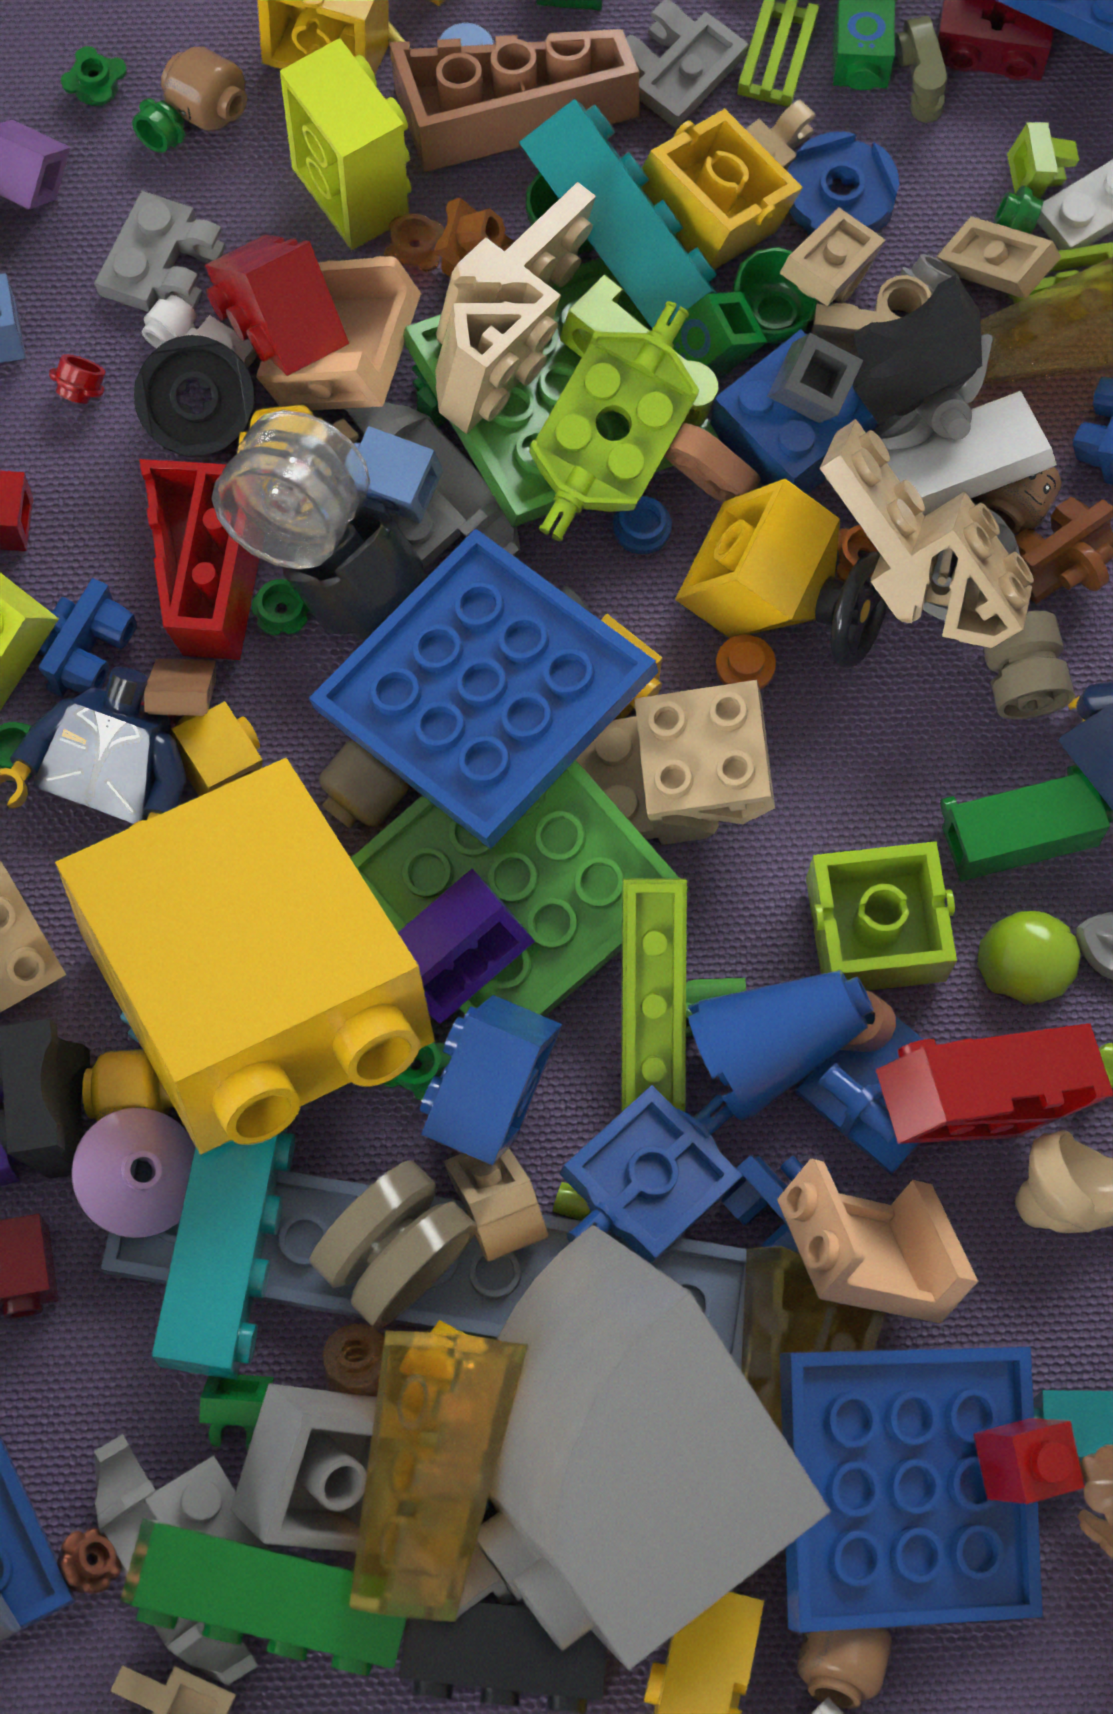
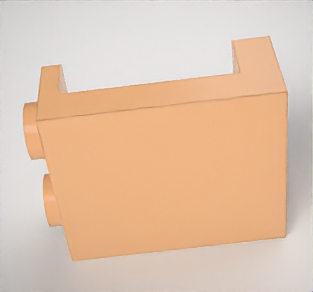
[256,256,421,410]
[777,1159,978,1324]

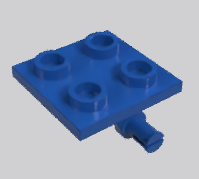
[795,1013,924,1175]

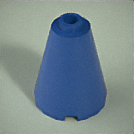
[688,970,874,1121]

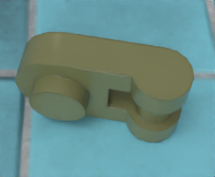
[895,15,947,123]

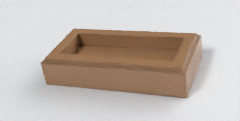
[144,659,216,716]

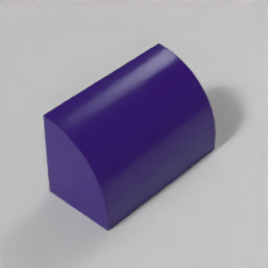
[398,868,535,1024]

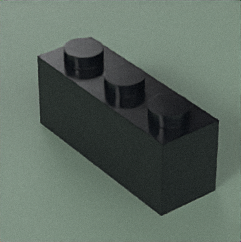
[399,1595,608,1714]

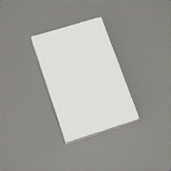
[887,391,1056,516]

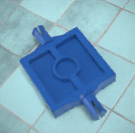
[559,1085,743,1265]

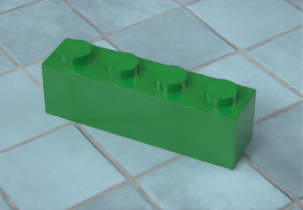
[121,1518,414,1676]

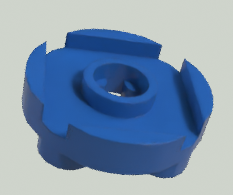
[788,132,899,237]

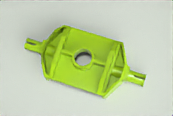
[529,301,700,541]

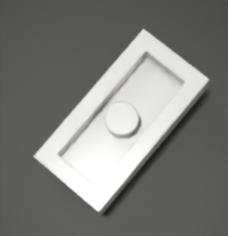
[1037,160,1113,251]

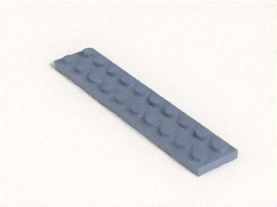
[101,1159,760,1372]

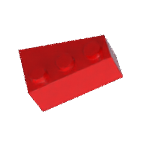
[139,459,271,660]
[876,1023,1113,1144]

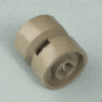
[983,611,1075,719]

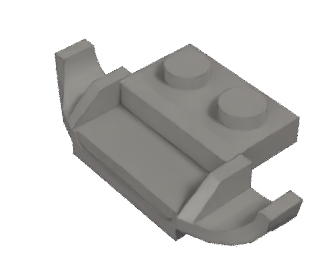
[337,402,520,569]
[94,1434,269,1685]

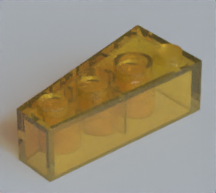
[349,1331,528,1622]

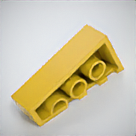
[644,1592,765,1714]

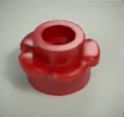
[49,354,106,404]

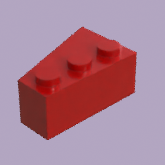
[205,234,349,376]

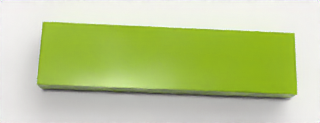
[621,878,687,1112]

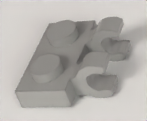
[626,0,749,129]
[94,191,226,312]

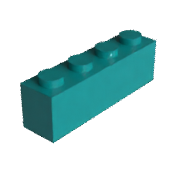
[519,99,718,329]
[152,1128,295,1380]

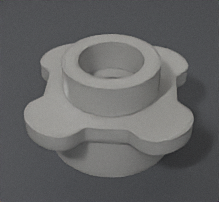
[900,254,960,294]

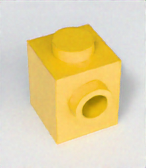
[172,701,263,797]

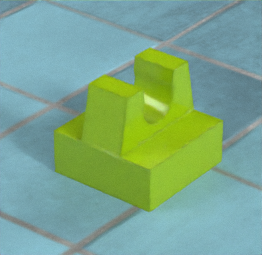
[1007,122,1079,199]

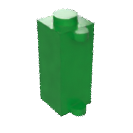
[940,764,1113,882]

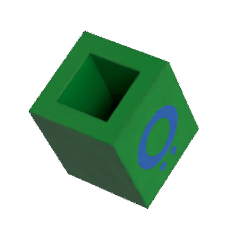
[832,0,895,90]
[668,292,767,379]

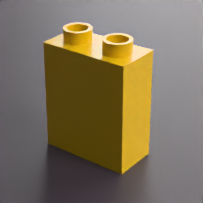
[55,758,435,1155]

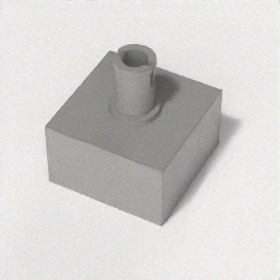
[231,1383,419,1554]

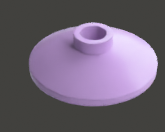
[72,1108,196,1238]

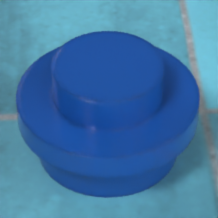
[613,496,672,554]

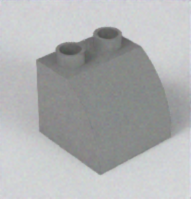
[470,1225,831,1670]

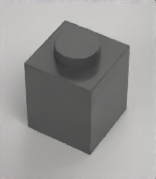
[767,333,863,423]

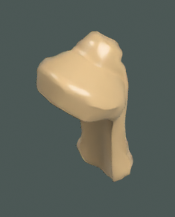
[1015,1130,1113,1233]

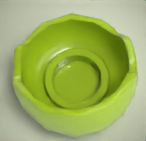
[977,911,1081,1005]

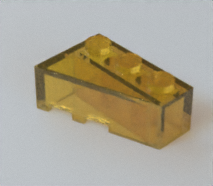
[980,257,1113,385]

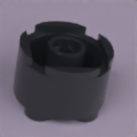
[134,335,256,458]
[283,498,428,640]

